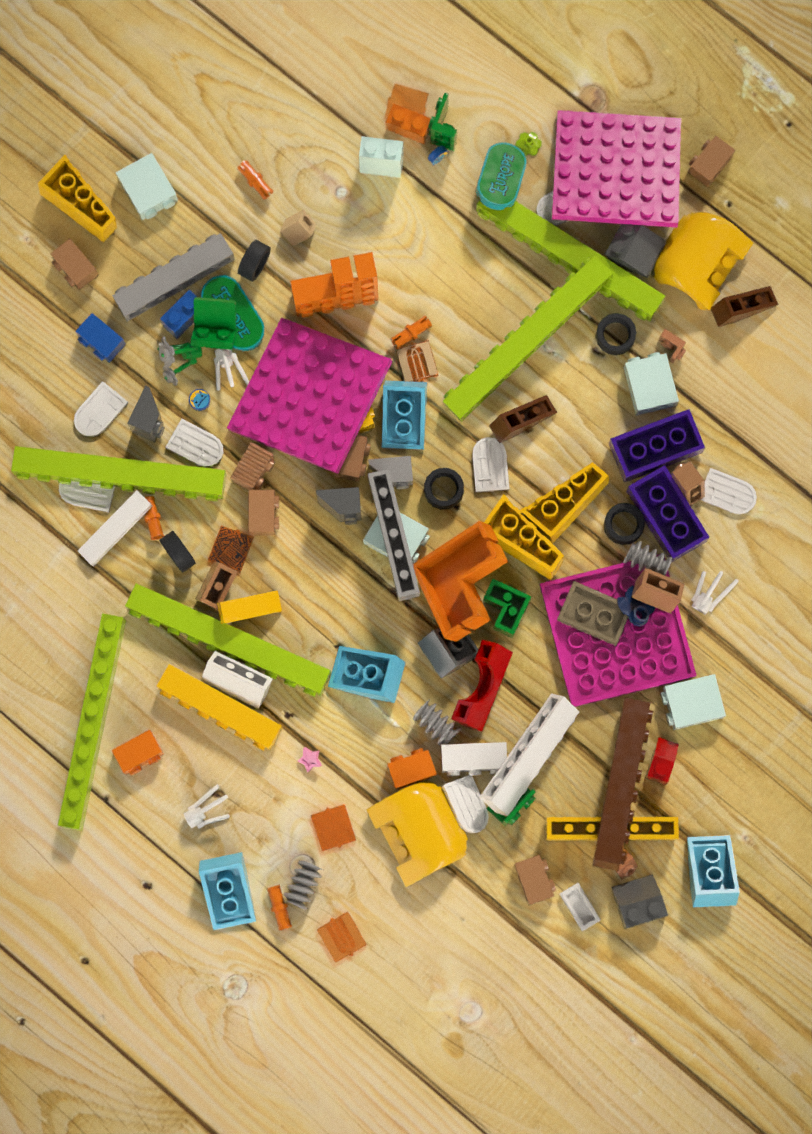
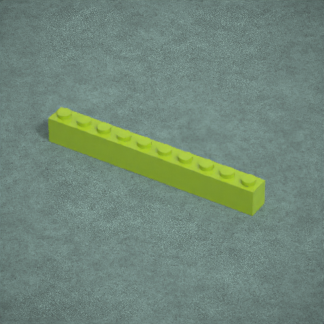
[476,199,665,321]
[443,255,613,422]
[11,446,227,501]
[125,583,331,697]
[58,613,126,831]

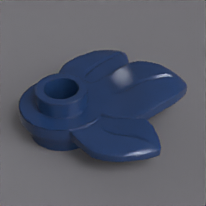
[617,585,656,626]

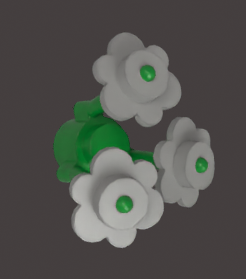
[157,336,202,386]

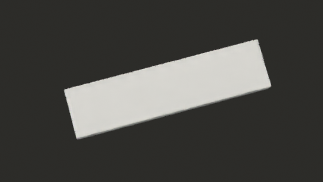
[78,490,153,566]

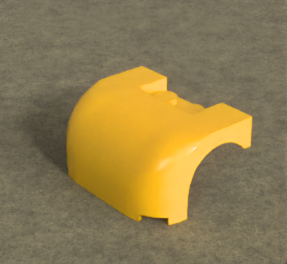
[653,212,753,310]
[366,780,468,887]

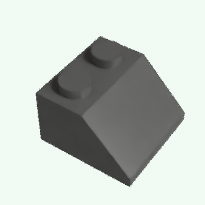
[605,224,666,278]
[127,385,165,443]
[316,487,362,525]
[418,628,478,678]
[611,874,668,929]

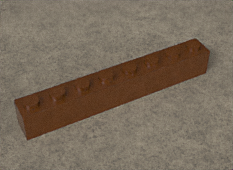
[592,697,653,871]

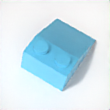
[382,380,427,449]
[328,646,406,703]
[687,835,740,907]
[199,852,256,930]

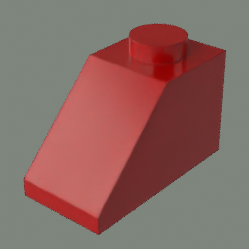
[645,737,679,785]

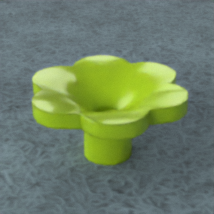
[516,132,542,156]

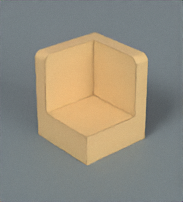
[280,209,316,246]

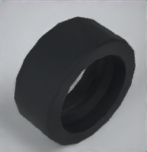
[238,240,271,282]
[596,313,637,355]
[424,468,464,510]
[604,503,645,545]
[159,531,196,573]

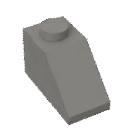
[368,456,413,489]

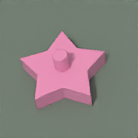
[298,747,322,772]

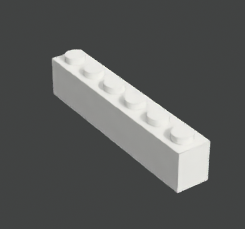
[479,693,579,816]

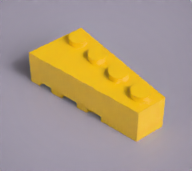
[38,155,117,243]
[520,462,609,544]
[484,494,564,580]

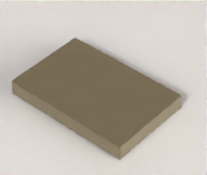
[557,581,628,646]

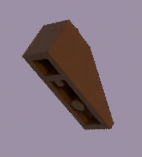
[711,286,779,327]
[489,395,557,443]

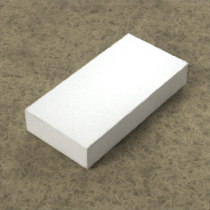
[560,883,601,931]

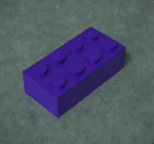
[609,409,705,483]
[626,465,710,563]

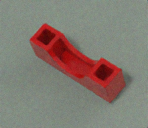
[451,640,513,732]

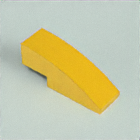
[217,590,282,624]

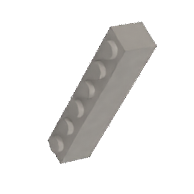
[112,233,235,322]
[368,469,420,601]

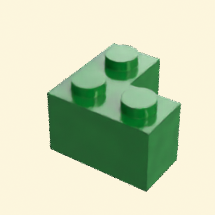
[483,578,532,639]

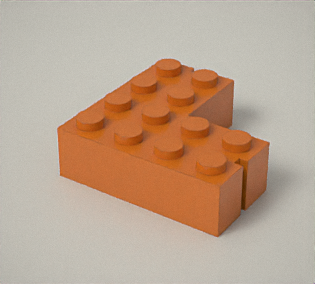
[290,252,379,318]
[413,521,508,642]

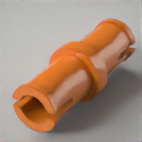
[237,160,273,199]
[390,315,432,349]
[144,496,164,540]
[267,884,292,931]

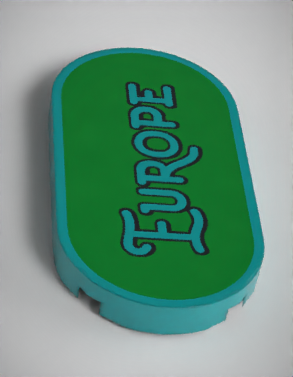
[476,143,527,210]
[201,275,265,351]

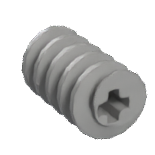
[623,541,672,576]
[413,699,461,746]
[283,860,323,910]

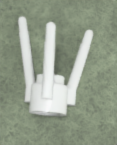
[214,349,249,390]
[691,571,739,615]
[183,784,230,829]

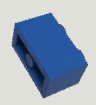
[160,289,197,339]
[75,313,126,363]

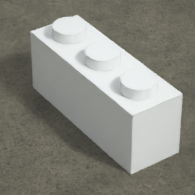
[201,651,273,709]
[441,742,507,776]

